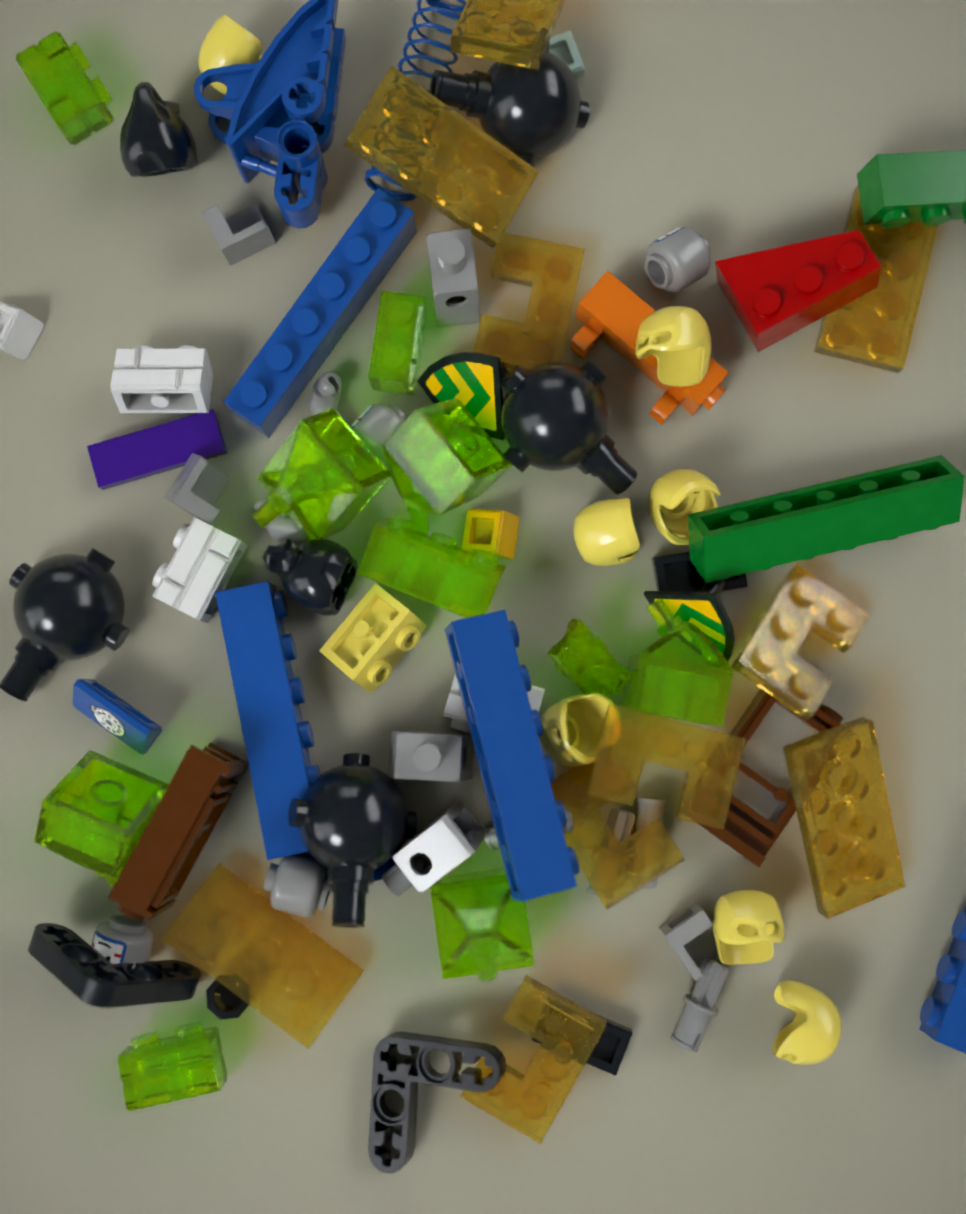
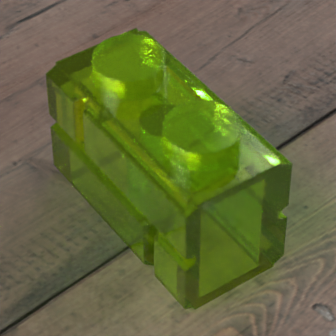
[15,31,114,145]
[368,291,427,396]
[117,1022,228,1111]

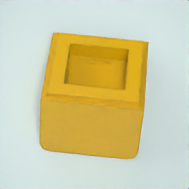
[461,509,520,559]

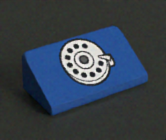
[73,678,162,755]

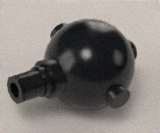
[429,37,590,170]
[500,360,637,495]
[0,548,130,702]
[288,753,417,928]

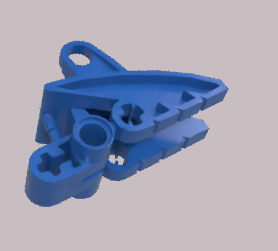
[194,0,346,229]

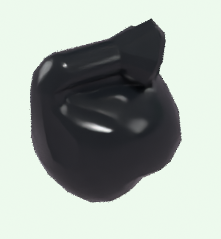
[120,82,197,177]
[263,538,358,617]

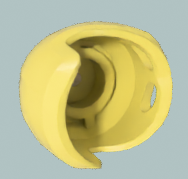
[198,14,262,95]
[635,306,711,387]
[648,469,721,545]
[573,498,640,566]
[540,692,622,767]
[713,890,785,965]
[772,980,842,1065]

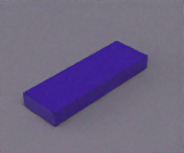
[87,409,227,490]

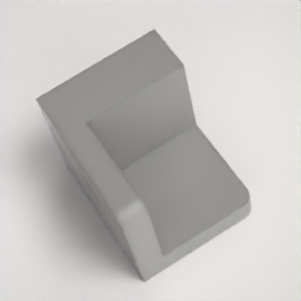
[202,204,276,266]
[165,453,229,525]
[659,903,718,982]

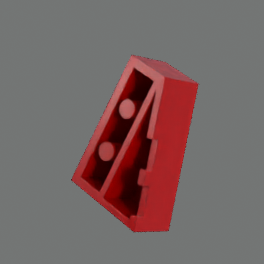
[715,229,882,352]

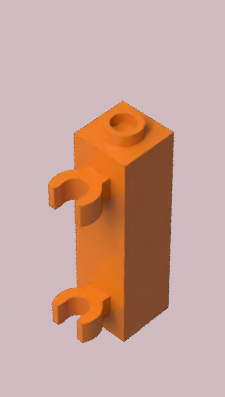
[570,270,729,426]

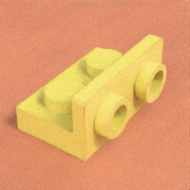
[319,583,427,693]

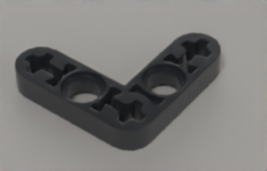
[28,923,201,1008]
[368,1031,507,1174]

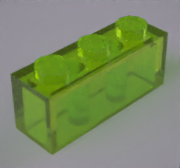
[357,515,506,618]

